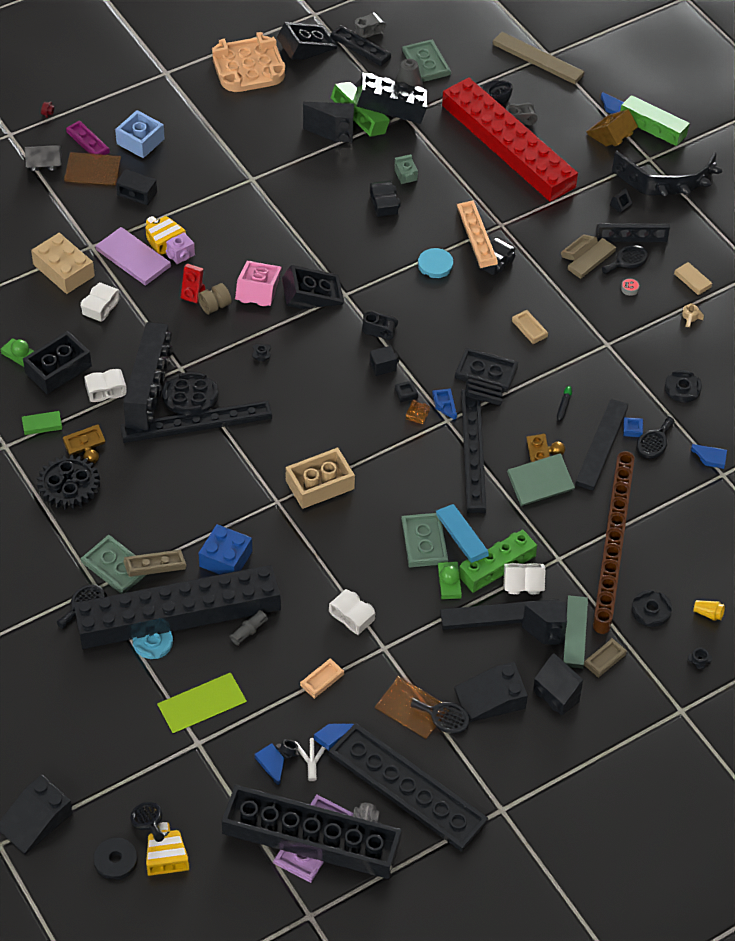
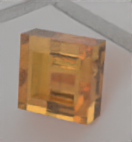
[406,400,430,424]

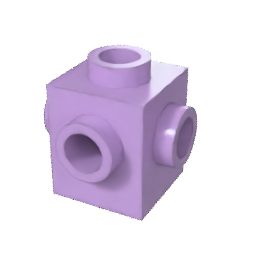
[166,233,195,264]

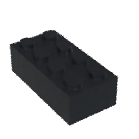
[356,73,427,124]

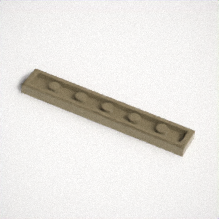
[493,32,584,84]

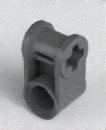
[354,13,386,39]
[506,103,538,125]

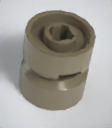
[198,283,232,314]

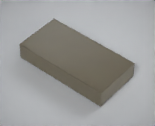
[561,234,598,261]
[584,638,627,678]

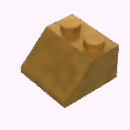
[586,109,638,146]

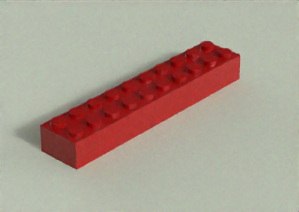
[442,77,578,202]

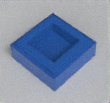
[623,417,643,437]

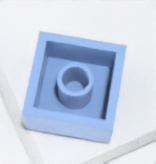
[115,110,165,158]

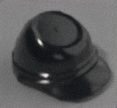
[482,80,513,105]

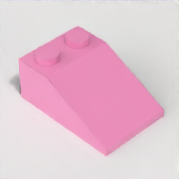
[235,261,282,306]

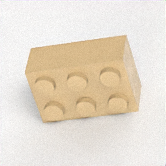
[31,233,95,294]
[286,448,355,509]

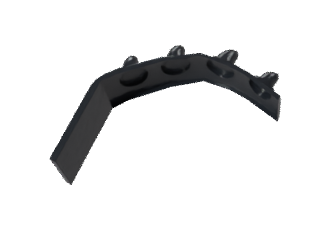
[612,151,723,197]

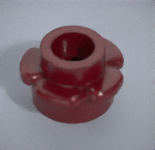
[41,102,55,118]

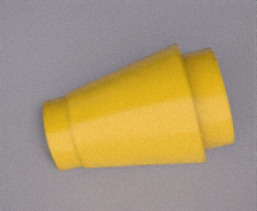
[694,600,725,621]

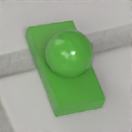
[0,338,34,367]
[438,562,461,599]

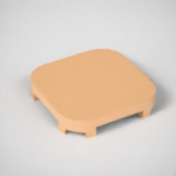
[212,32,285,92]

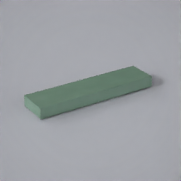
[563,595,588,668]

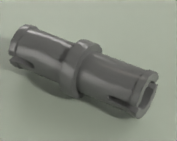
[230,610,268,645]

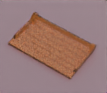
[64,152,121,185]
[375,676,450,739]

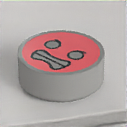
[621,279,640,296]

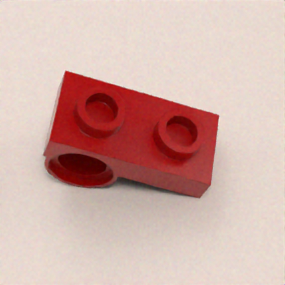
[181,264,205,303]

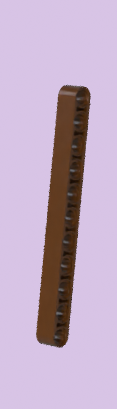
[593,451,634,634]

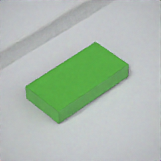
[22,411,62,435]

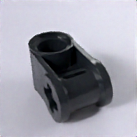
[362,311,398,340]

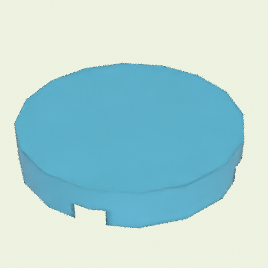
[418,248,453,278]
[133,631,173,659]

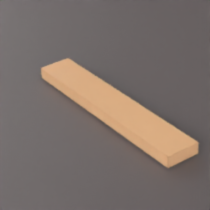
[457,200,498,268]

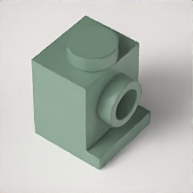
[395,154,418,184]

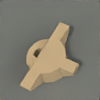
[682,303,704,327]

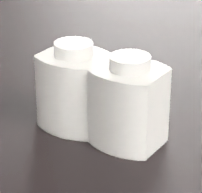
[81,283,120,322]
[85,369,126,402]
[504,563,545,594]
[329,589,375,635]

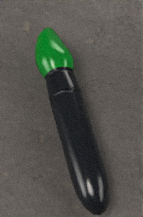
[557,386,572,421]

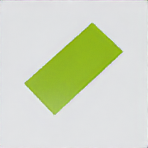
[157,673,247,733]

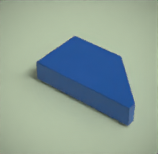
[601,92,624,114]
[432,389,457,419]
[691,444,727,469]
[314,724,354,751]
[255,743,284,785]

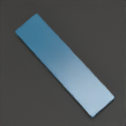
[436,504,489,563]

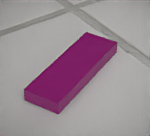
[66,121,110,160]

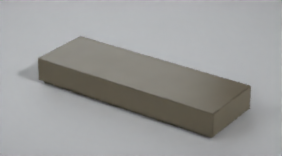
[568,238,616,279]
[123,550,186,577]

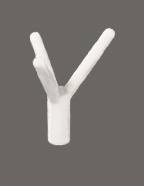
[295,738,326,781]

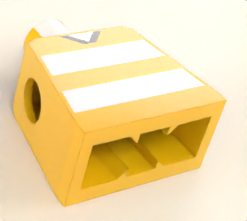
[145,216,186,255]
[146,822,189,876]

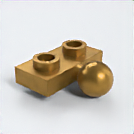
[62,424,105,464]
[527,434,565,462]

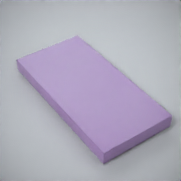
[95,227,171,286]
[273,795,354,883]

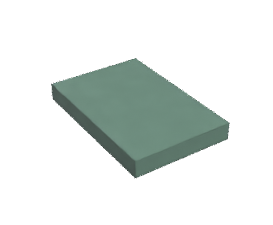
[402,39,451,82]
[507,453,575,506]
[401,513,448,567]
[81,535,147,594]

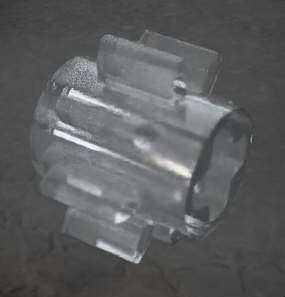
[353,803,379,823]

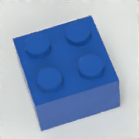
[198,524,252,575]

